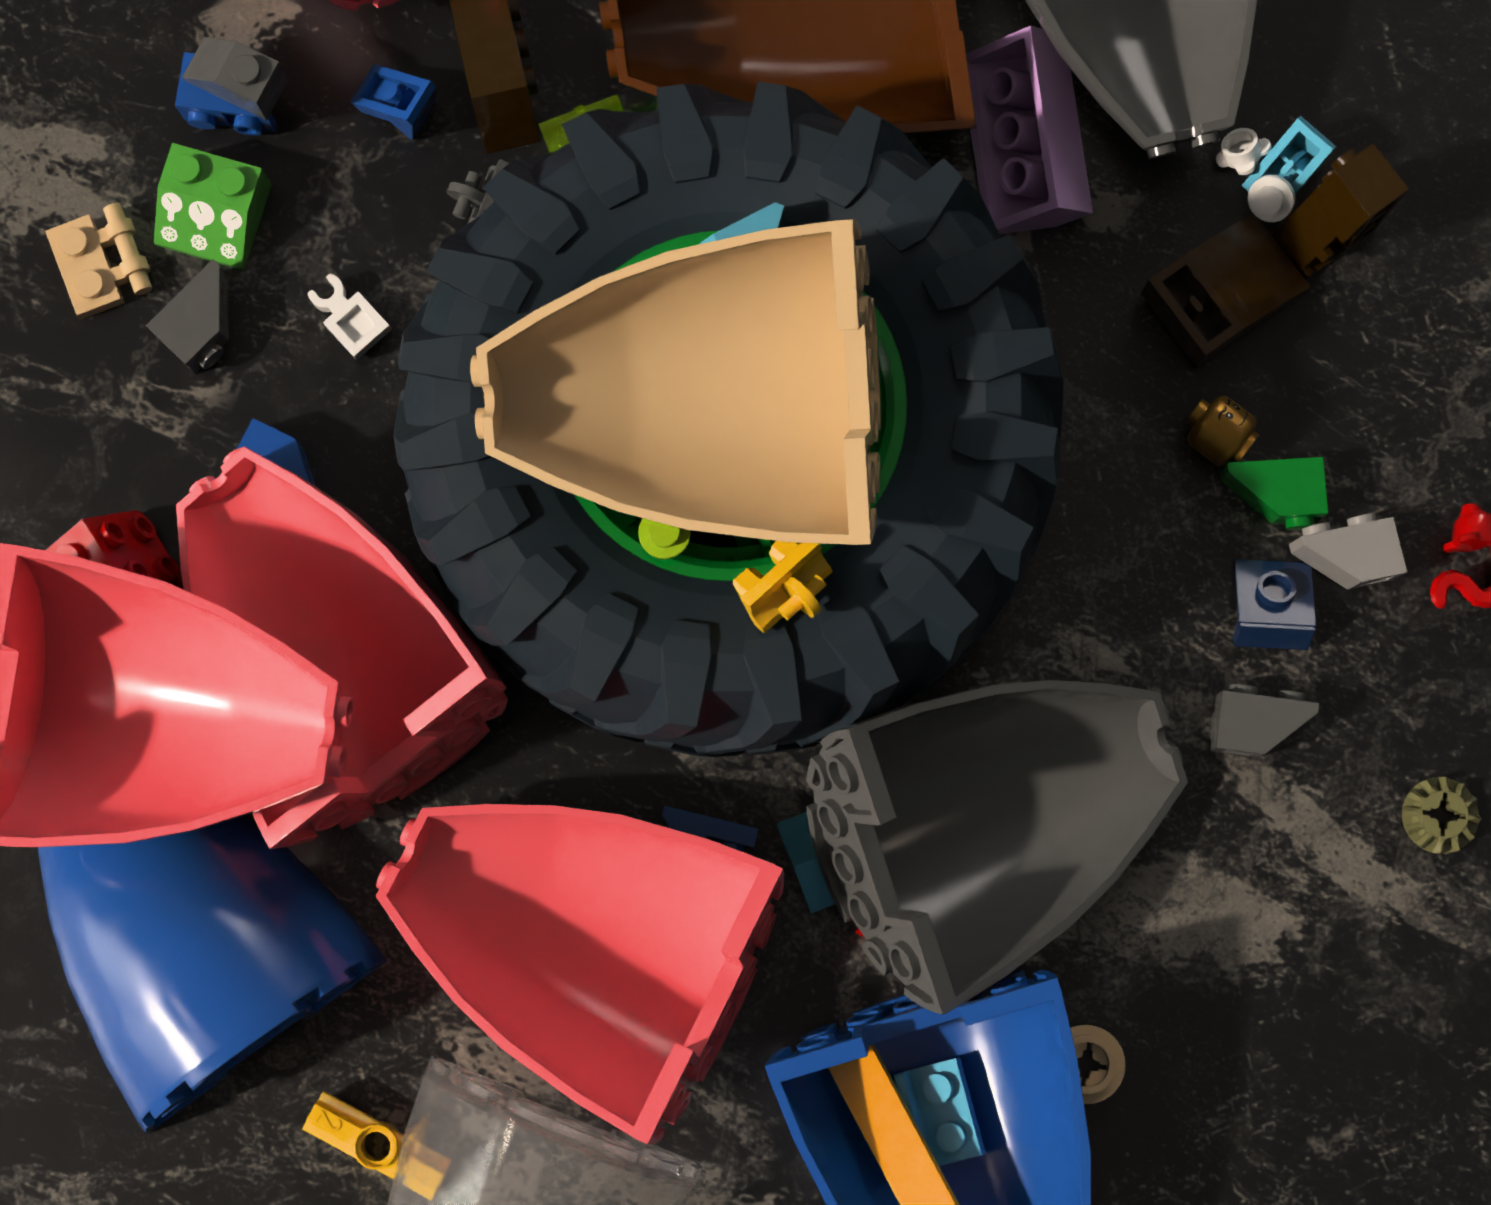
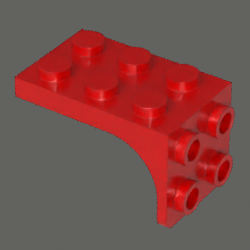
[45,510,183,589]

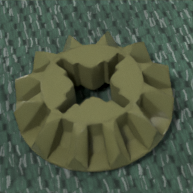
[1402,777,1482,854]

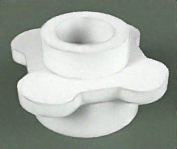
[1216,128,1272,175]

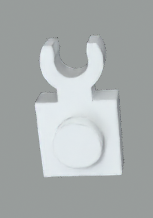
[308,273,392,360]

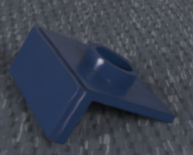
[1232,559,1316,650]

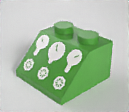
[154,143,272,271]

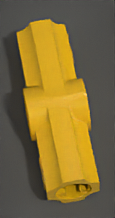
[302,1091,453,1200]

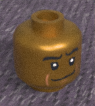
[1186,396,1259,466]

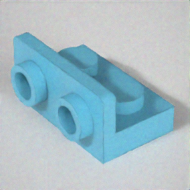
[894,1057,986,1166]

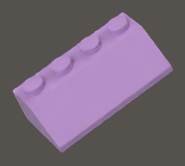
[966,26,1093,234]

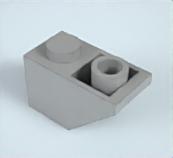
[1289,513,1407,590]

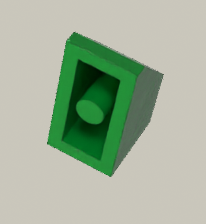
[1220,457,1328,531]

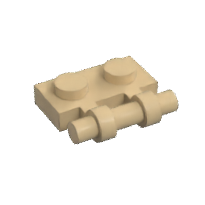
[45,203,153,320]

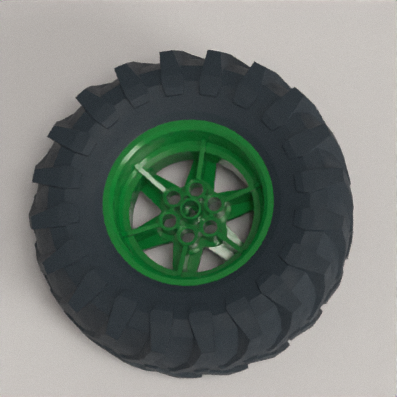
[393,81,1063,757]

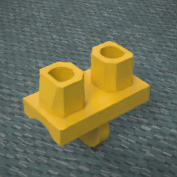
[733,541,833,634]

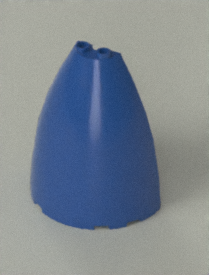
[38,814,388,1133]
[765,969,1091,1205]

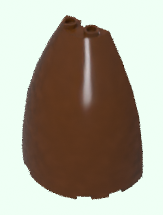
[599,0,976,134]

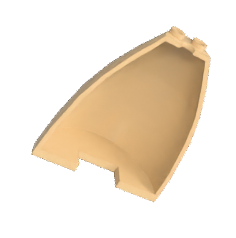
[470,219,881,545]

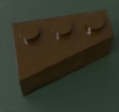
[450,0,541,154]
[1272,143,1409,280]

